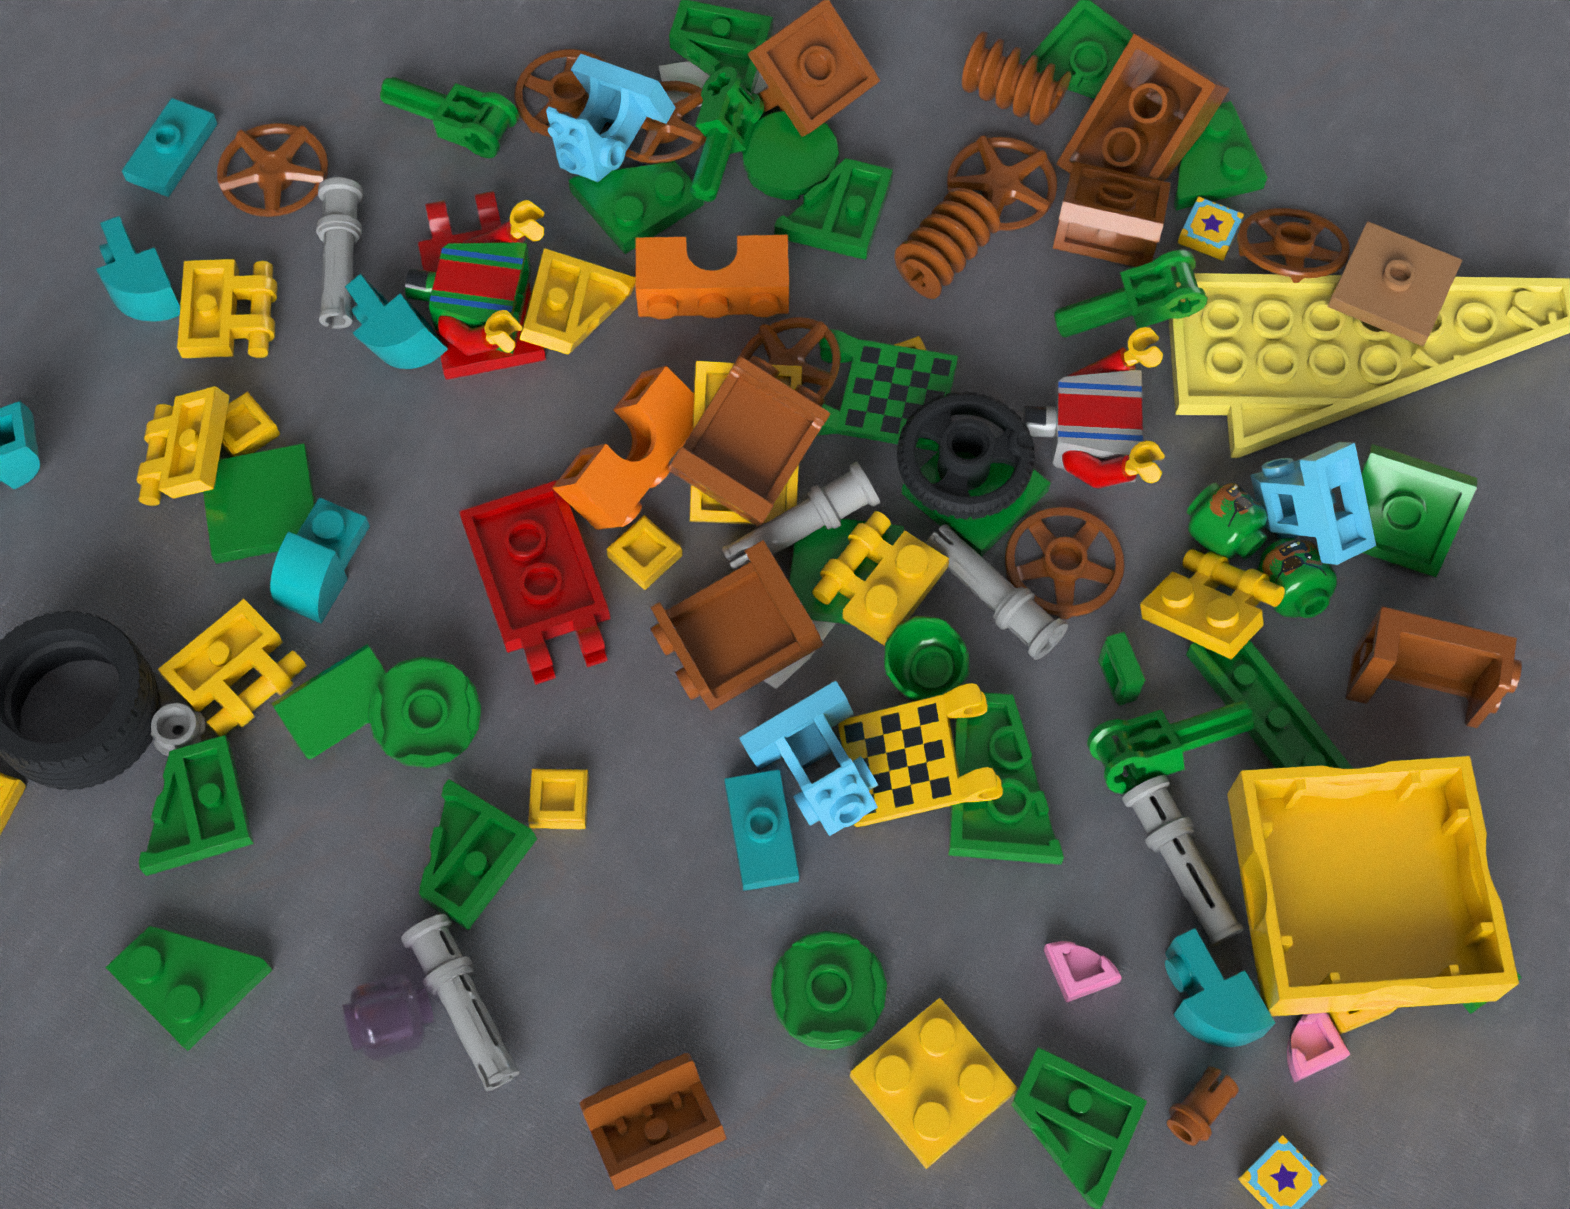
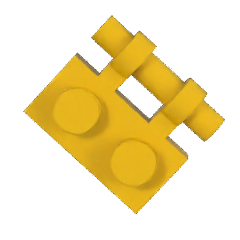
[177,259,278,358]
[136,386,229,506]
[812,511,949,646]
[1140,549,1285,659]
[158,599,307,737]

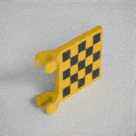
[838,683,1003,827]

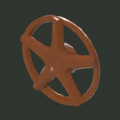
[514,49,609,138]
[608,81,706,164]
[217,123,329,217]
[947,135,1057,231]
[1237,208,1350,283]
[739,317,841,398]
[1005,507,1125,619]

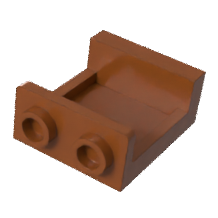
[668,356,831,527]
[650,540,824,711]
[1345,606,1522,728]

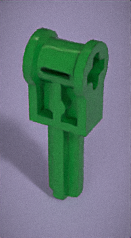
[690,66,765,202]
[380,77,520,159]
[1054,250,1208,338]
[1087,701,1255,794]

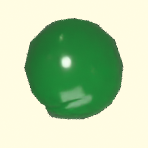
[884,616,969,702]

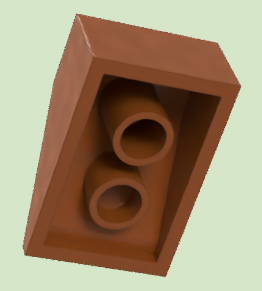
[1056,34,1230,181]

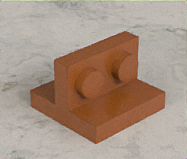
[748,0,881,137]
[1053,161,1171,267]

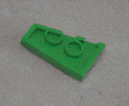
[1022,0,1134,99]
[948,692,1064,865]

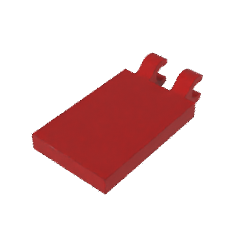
[418,191,546,380]
[459,479,611,685]

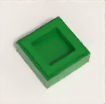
[1098,631,1145,706]

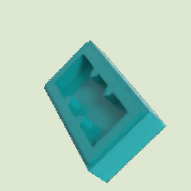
[122,98,218,197]
[724,770,799,891]

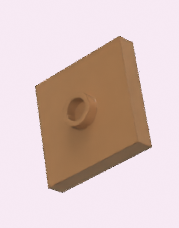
[1327,221,1463,347]

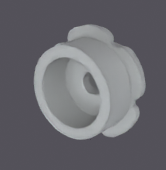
[151,703,206,756]

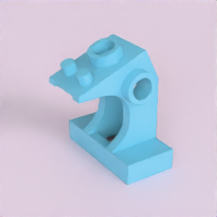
[546,53,676,182]
[1250,442,1376,565]
[739,681,878,836]

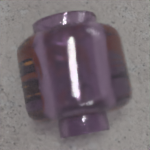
[342,974,434,1060]

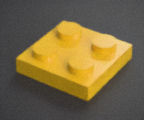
[850,998,1018,1169]

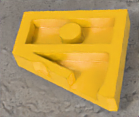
[519,248,636,355]

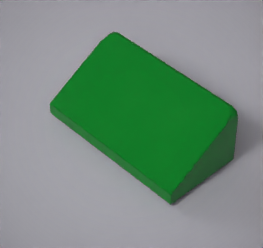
[271,644,386,759]

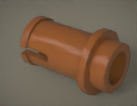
[1167,1066,1239,1146]

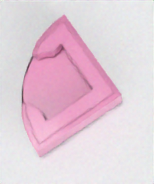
[1044,941,1122,1003]
[1287,1013,1350,1083]

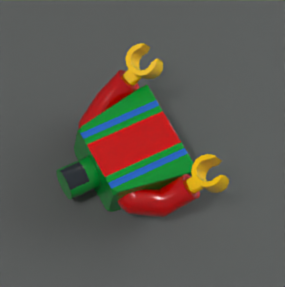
[405,200,544,356]

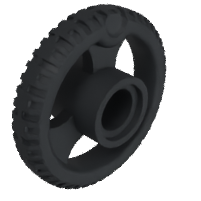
[897,392,1035,519]

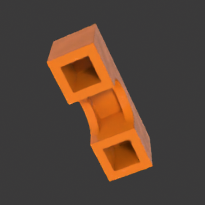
[636,235,789,319]
[552,366,694,530]

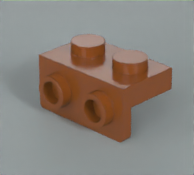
[579,1053,727,1191]

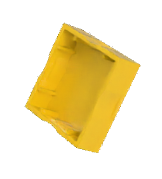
[1227,756,1519,1016]

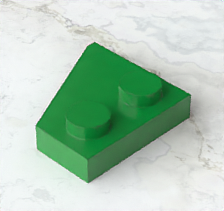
[669,0,773,93]
[774,158,893,260]
[138,735,254,876]
[105,926,272,1051]
[1011,1047,1147,1209]

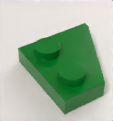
[1174,101,1268,211]
[568,161,704,254]
[418,779,537,930]

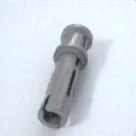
[316,177,364,329]
[721,461,880,571]
[926,524,1068,660]
[1122,775,1244,946]
[401,914,520,1091]

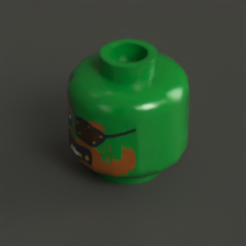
[1186,482,1268,560]
[1257,538,1338,618]

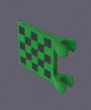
[817,329,958,452]

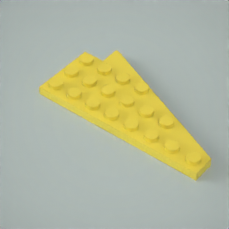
[1168,273,1570,458]

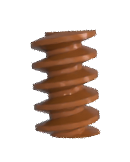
[962,31,1071,126]
[894,188,1001,299]

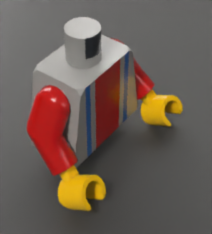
[1022,327,1165,488]

